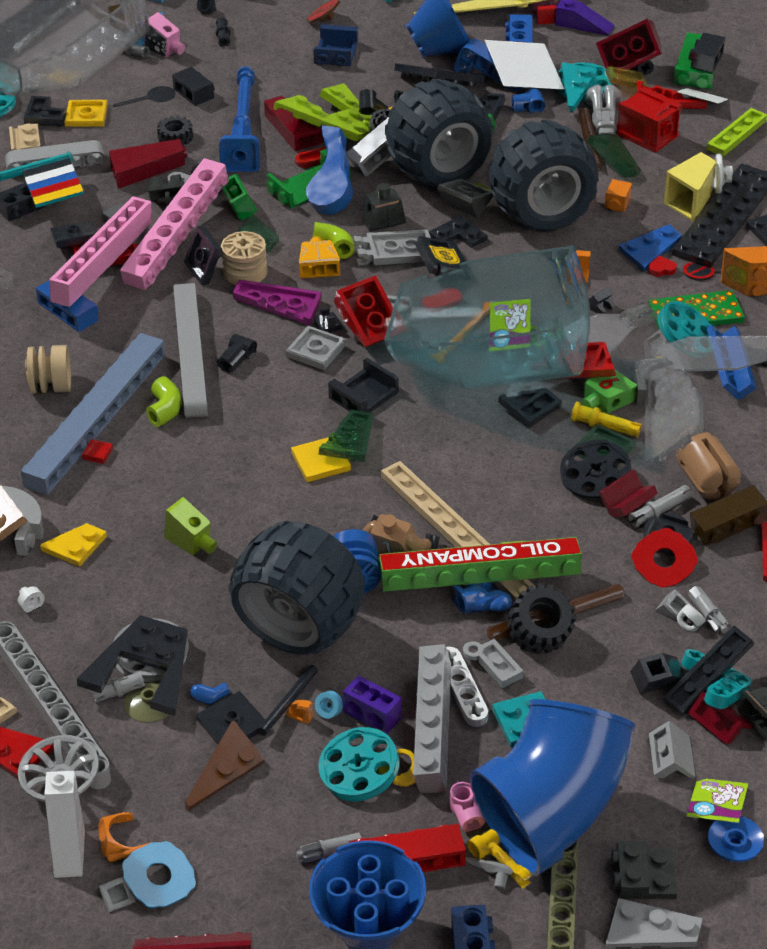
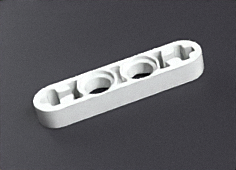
[446,647,488,727]

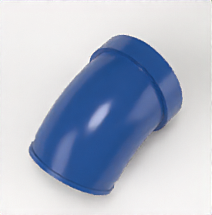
[469,699,636,876]

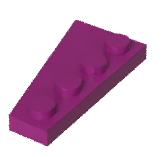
[233,279,322,326]

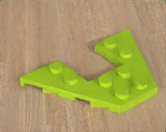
[273,83,371,141]

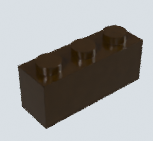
[690,485,767,546]

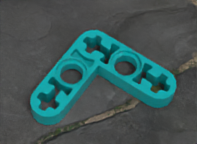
[681,649,752,709]

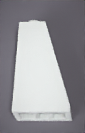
[45,771,85,878]

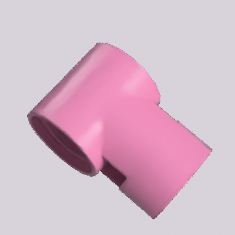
[450,782,485,832]

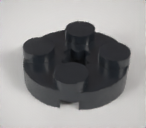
[644,513,693,555]

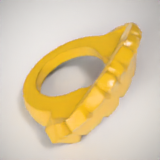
[377,749,416,787]

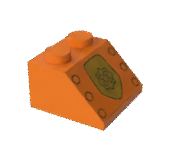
[720,246,767,296]

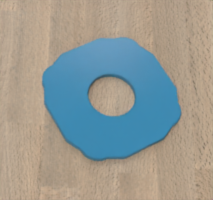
[122,841,196,908]

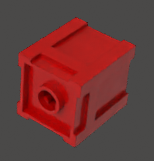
[617,87,682,153]

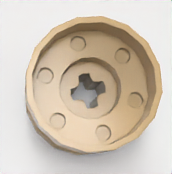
[221,231,267,285]
[25,345,71,394]

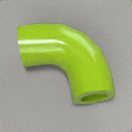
[312,222,354,259]
[146,376,182,427]

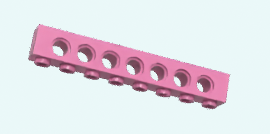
[120,158,228,290]

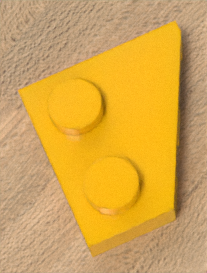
[40,523,107,567]

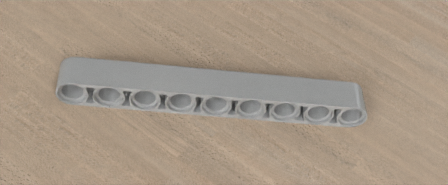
[173,283,208,419]
[0,621,111,789]

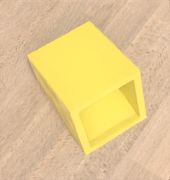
[664,152,716,222]

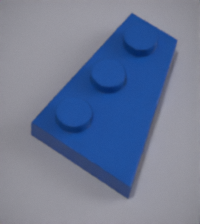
[619,224,682,272]

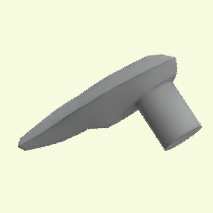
[465,857,513,889]

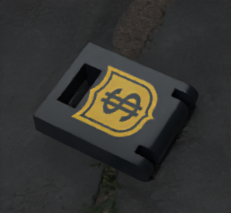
[415,236,471,279]

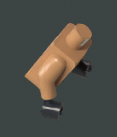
[363,514,440,554]

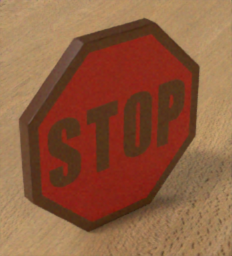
[306,0,341,24]

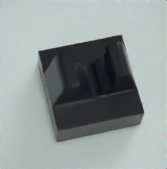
[585,286,615,315]
[313,307,342,333]

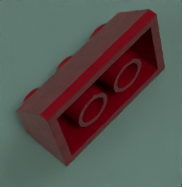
[596,18,662,77]

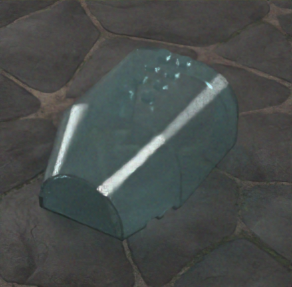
[384,245,590,390]

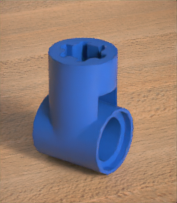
[511,88,546,113]

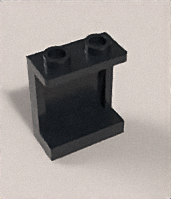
[328,358,399,419]

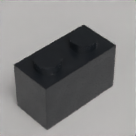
[689,32,725,73]
[172,67,215,106]

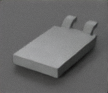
[353,229,431,266]

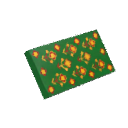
[648,290,745,332]

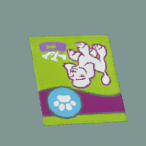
[490,299,531,351]
[686,779,749,823]

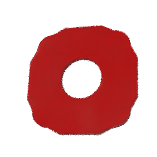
[631,528,698,588]

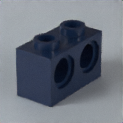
[451,905,496,949]

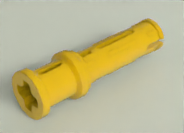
[570,401,642,438]

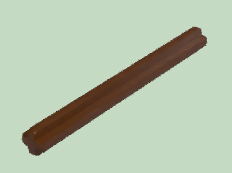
[487,584,624,641]

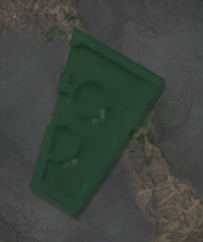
[588,134,641,177]

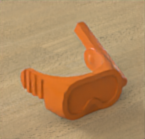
[98,812,152,863]

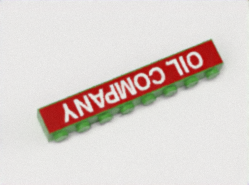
[379,537,582,592]

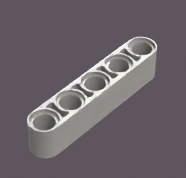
[5,140,105,170]

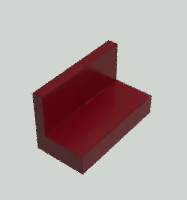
[599,470,658,517]
[688,692,753,744]

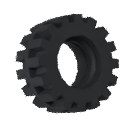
[157,116,193,146]

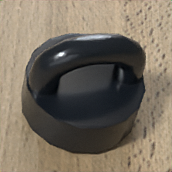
[197,0,217,14]

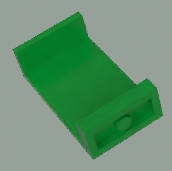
[674,32,716,89]
[266,149,350,209]

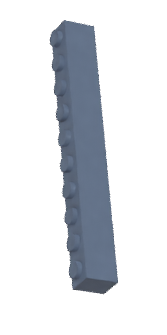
[21,333,165,495]

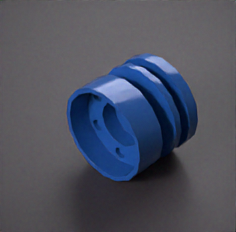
[334,529,381,593]

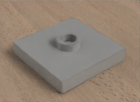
[286,326,346,370]

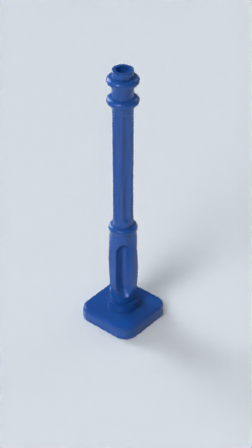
[219,66,260,172]

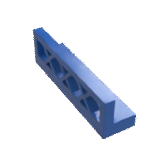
[707,325,757,399]

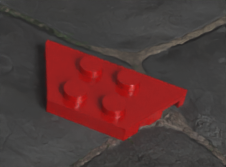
[532,342,616,379]

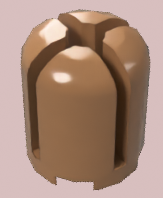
[676,432,741,501]

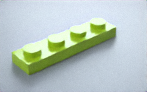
[707,108,767,157]

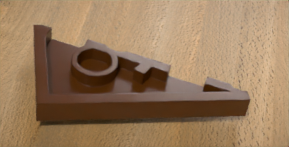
[185,721,265,811]

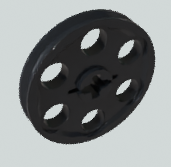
[560,440,631,502]

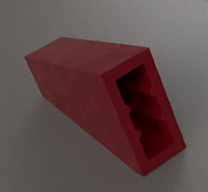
[264,95,326,151]
[109,139,188,188]

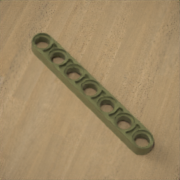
[547,840,578,949]

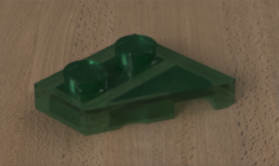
[237,215,279,253]

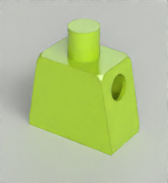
[164,497,218,555]

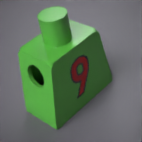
[581,370,638,413]

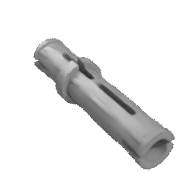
[628,485,692,528]

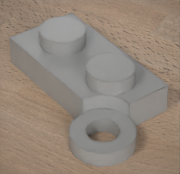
[463,639,524,688]

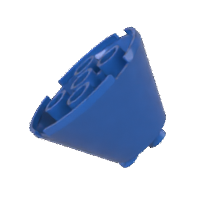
[406,0,470,58]
[309,841,426,949]

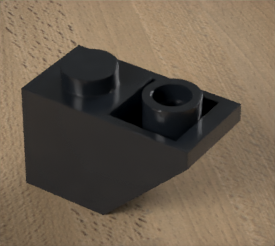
[630,653,685,695]

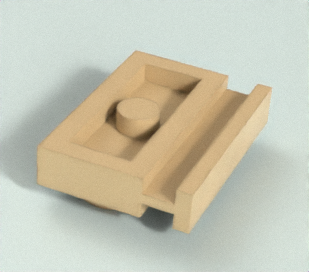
[9,124,40,151]

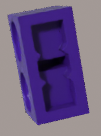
[343,675,402,734]

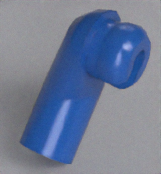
[190,683,230,704]

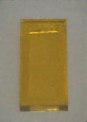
[605,67,647,87]

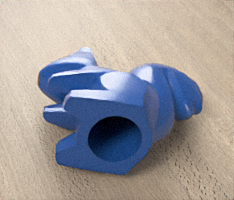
[452,582,513,614]

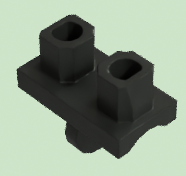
[148,175,185,207]

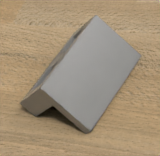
[649,721,696,778]

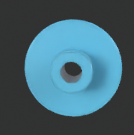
[315,691,343,718]

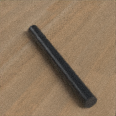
[257,665,318,736]

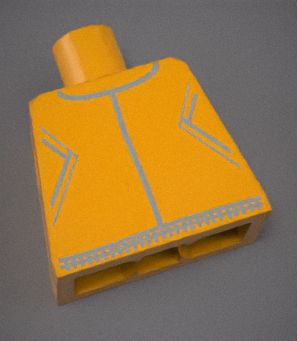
[299,237,340,278]

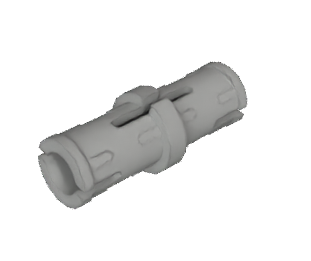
[91,671,145,703]

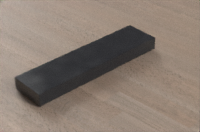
[663,625,754,716]

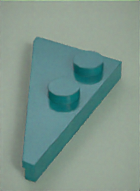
[561,62,597,113]

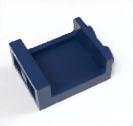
[313,24,359,66]

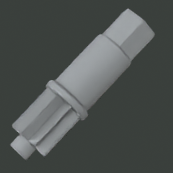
[688,586,730,633]
[296,832,362,863]

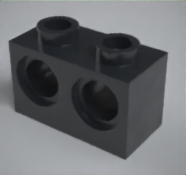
[0,182,45,222]

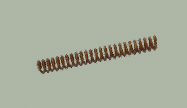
[578,108,602,171]

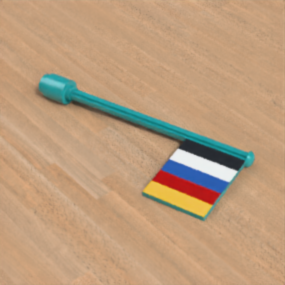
[0,151,84,208]

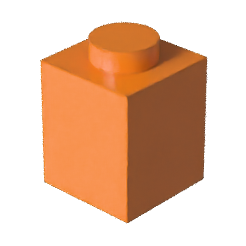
[604,179,632,212]

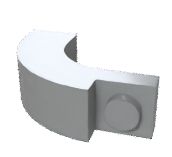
[1,486,44,556]

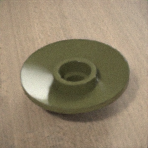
[124,682,169,722]

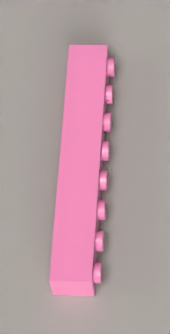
[49,196,152,307]

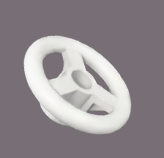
[714,154,732,194]

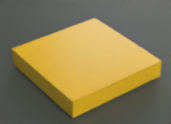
[65,100,108,127]
[291,436,351,482]

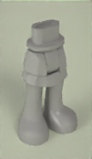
[585,85,622,139]

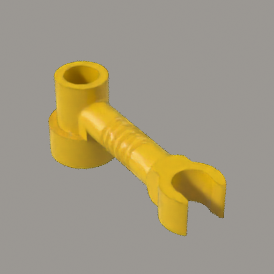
[467,829,532,889]

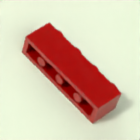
[349,824,466,872]

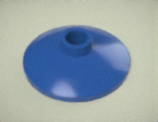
[708,816,764,862]

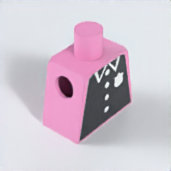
[144,12,185,58]

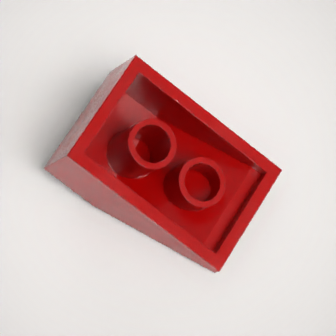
[334,275,405,348]

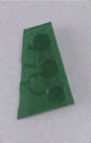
[318,410,374,462]

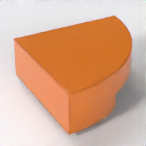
[286,700,313,724]

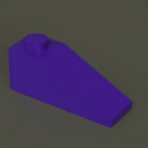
[556,0,614,36]

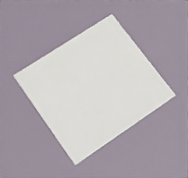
[485,40,564,89]

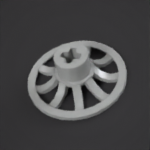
[18,735,99,802]

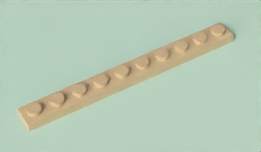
[381,461,538,614]

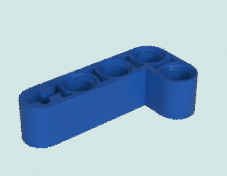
[454,39,525,92]

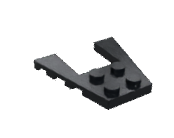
[77,615,188,716]

